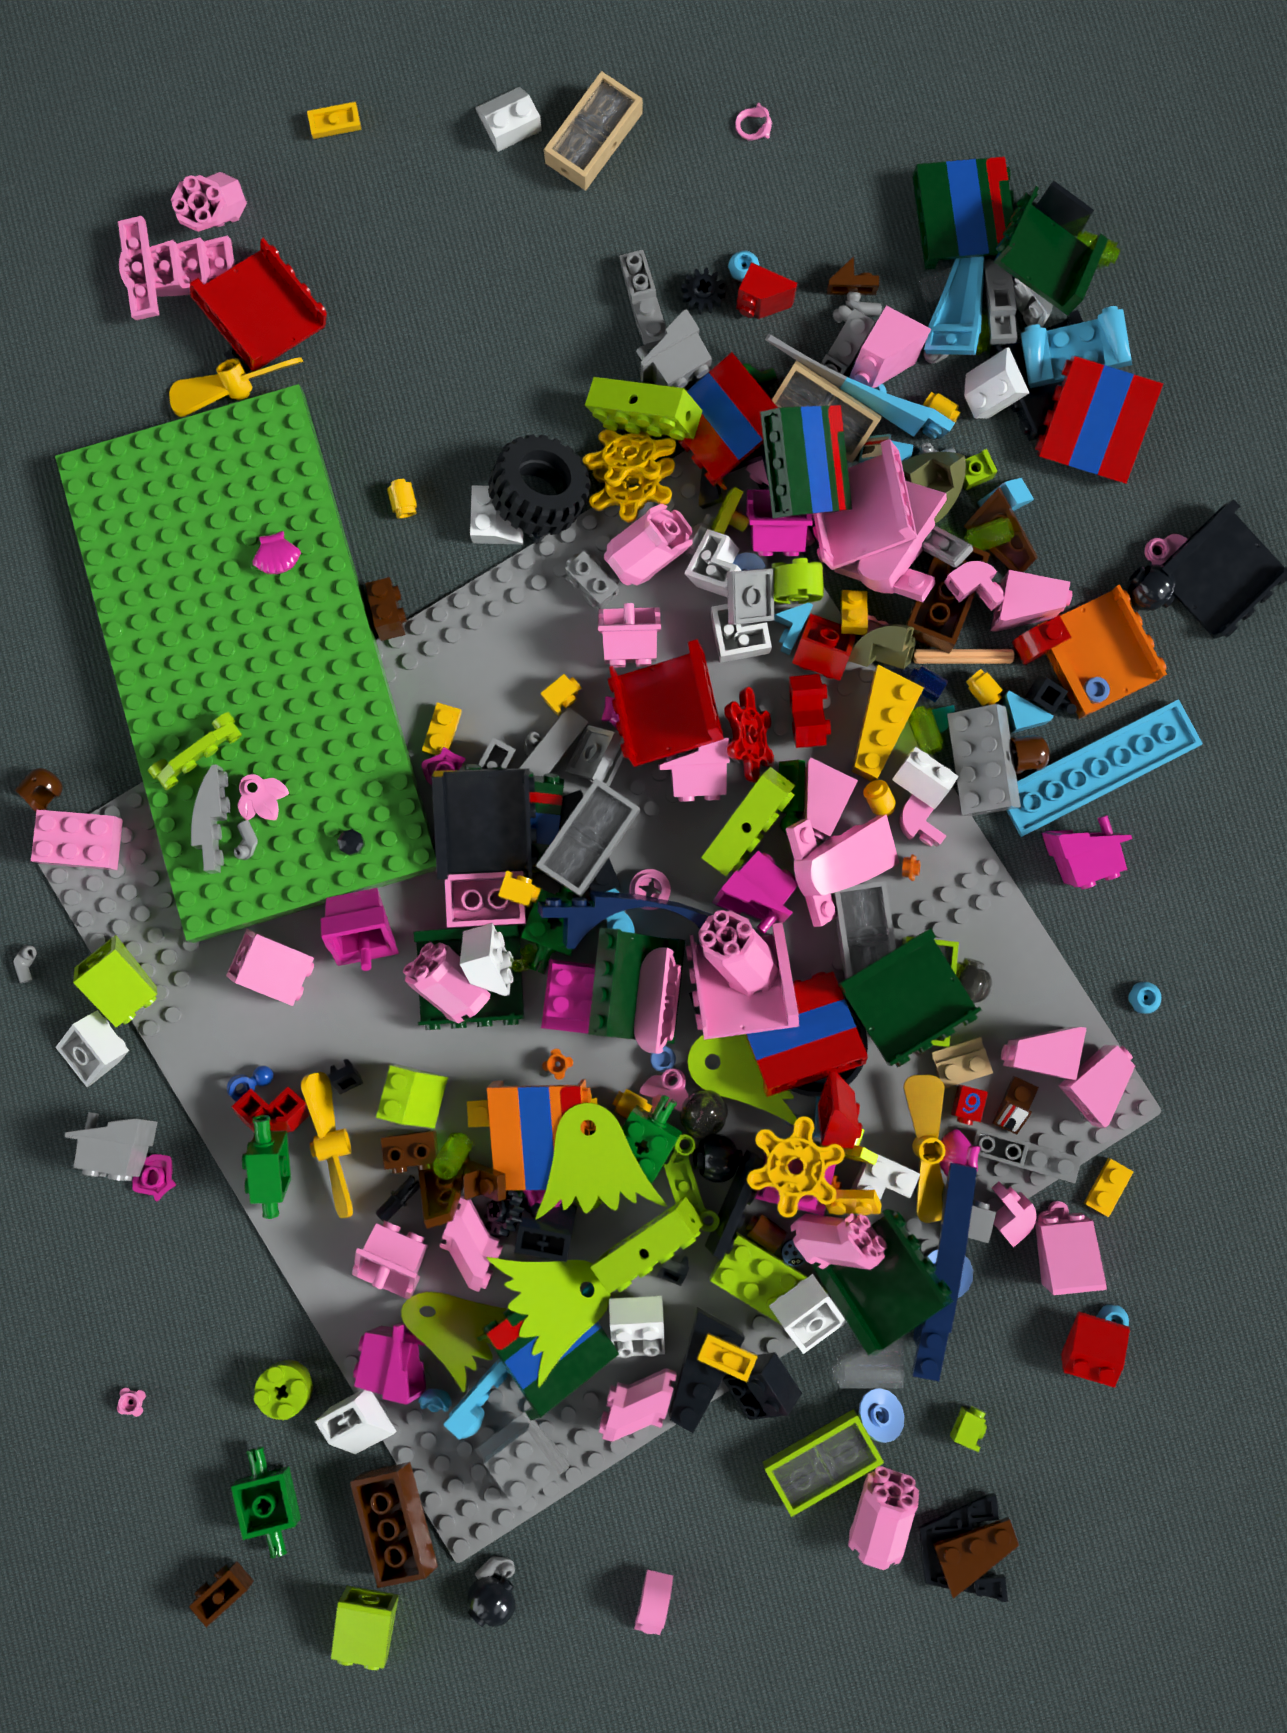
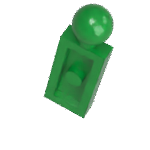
[778,759,805,834]

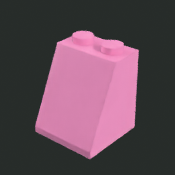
[849,306,931,388]
[990,570,1072,632]
[803,758,858,843]
[226,929,314,1006]
[1001,1027,1086,1080]
[1058,1045,1135,1128]
[1035,1213,1107,1295]

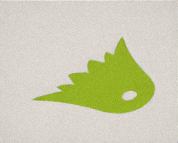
[688,1034,797,1125]
[535,1103,667,1219]
[487,1257,611,1387]
[401,1292,507,1392]

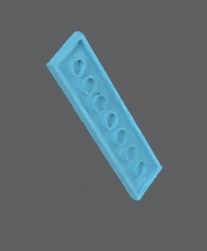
[1006,699,1203,837]

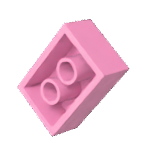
[31,810,123,870]
[445,871,527,929]

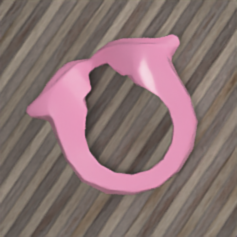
[736,103,772,141]

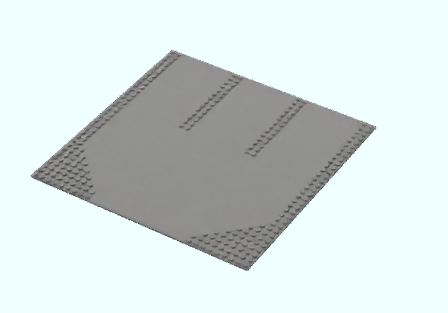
[38,450,1161,1563]

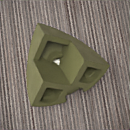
[902,452,966,524]
[848,624,915,669]

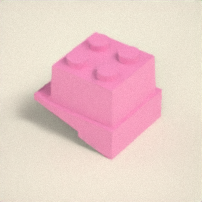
[598,603,661,668]
[658,738,730,802]
[352,1221,428,1299]

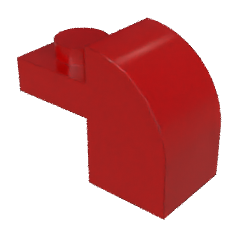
[1012,615,1072,665]

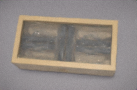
[544,71,642,191]
[772,361,882,463]

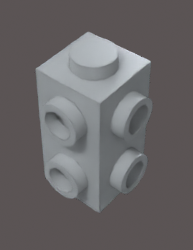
[565,551,619,609]

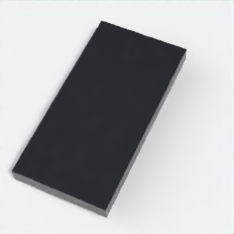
[705,1150,765,1259]

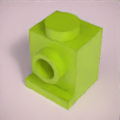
[963,449,997,490]
[950,1406,987,1452]

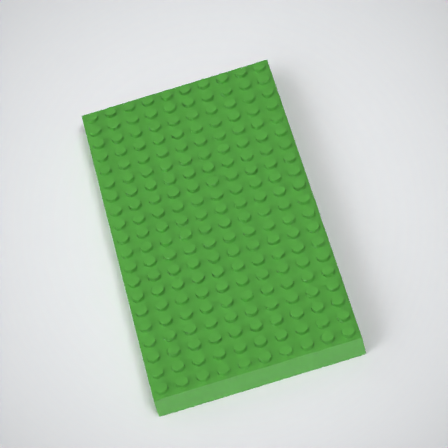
[55,384,437,943]

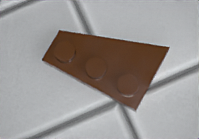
[964,487,1038,573]
[418,1155,471,1229]
[933,1517,1019,1599]

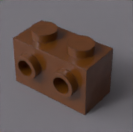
[365,577,407,641]
[381,1130,440,1174]
[189,1561,254,1627]

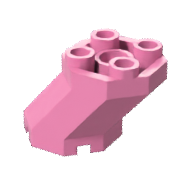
[171,172,247,232]
[604,504,692,586]
[698,910,779,996]
[403,942,490,1023]
[439,1195,503,1292]
[790,1213,887,1270]
[598,1368,676,1442]
[848,1466,919,1570]

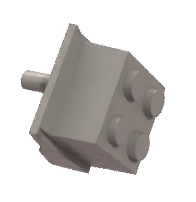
[636,309,712,391]
[65,1112,158,1181]
[475,1411,570,1509]

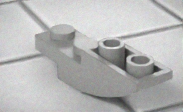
[619,250,666,349]
[983,257,1017,344]
[821,308,876,376]
[191,764,230,874]
[973,1128,1082,1183]

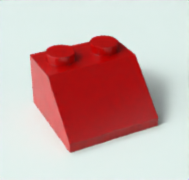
[736,262,798,319]
[792,613,856,681]
[818,1070,862,1149]
[1061,1311,1130,1388]

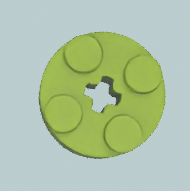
[771,558,824,604]
[254,1360,313,1420]

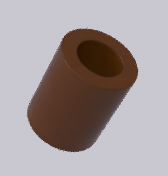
[745,1214,788,1254]

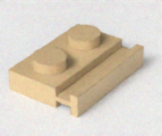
[930,1037,993,1089]

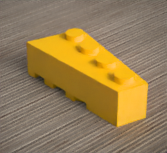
[851,665,924,782]

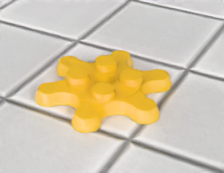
[582,429,676,487]
[589,454,675,523]
[747,1116,845,1217]

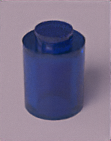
[908,666,948,702]

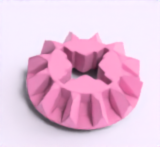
[629,869,671,910]

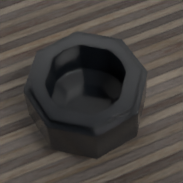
[337,829,365,856]

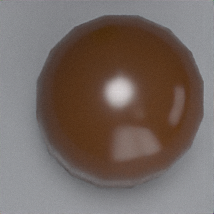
[1011,735,1050,774]
[15,768,63,812]

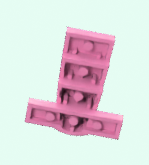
[118,216,235,321]
[834,481,947,602]
[786,815,899,927]

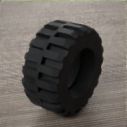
[488,434,590,536]

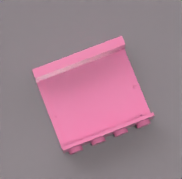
[812,439,917,570]
[686,923,799,1040]

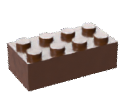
[906,547,990,653]
[350,1462,438,1588]

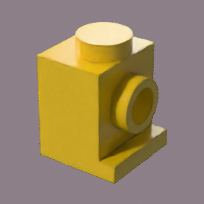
[541,674,582,717]
[498,871,541,907]

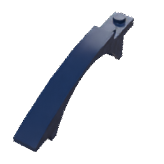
[538,891,714,949]
[912,1162,977,1381]

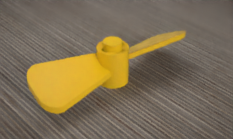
[169,357,303,417]
[301,1072,353,1218]
[903,1074,945,1223]

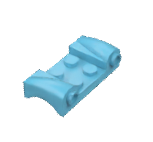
[1021,306,1132,388]
[443,1358,509,1440]

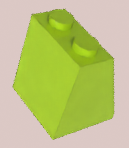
[73,935,157,1027]
[376,1064,448,1128]
[331,1586,399,1670]

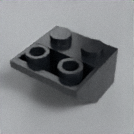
[514,1197,577,1262]
[723,1352,802,1420]

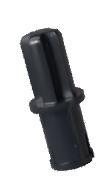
[376,1175,420,1222]

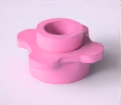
[117,1387,146,1417]

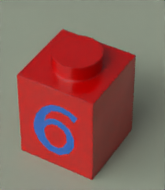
[951,1084,988,1126]

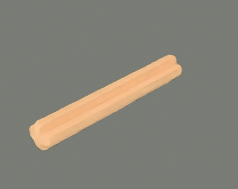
[913,649,1014,664]

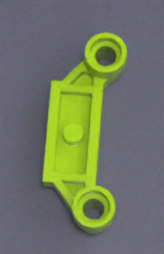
[148,712,242,790]
[664,1134,719,1232]

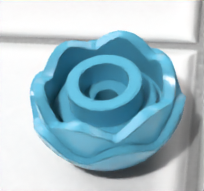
[728,251,759,282]
[1128,982,1161,1014]
[1096,1305,1129,1326]
[418,1389,452,1412]

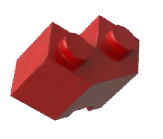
[789,674,831,748]
[231,1087,310,1132]

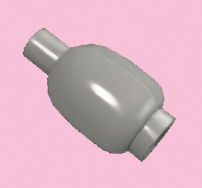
[684,514,715,559]

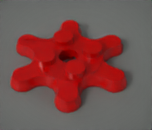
[724,687,774,783]

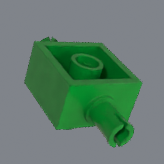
[521,885,575,974]
[620,1095,682,1194]
[242,1115,291,1219]
[231,1446,301,1558]

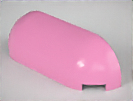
[634,948,681,1054]

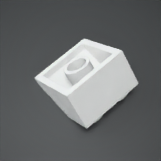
[476,87,542,152]
[964,348,1029,419]
[470,485,523,545]
[892,747,958,810]
[56,1010,129,1087]
[769,1274,846,1354]

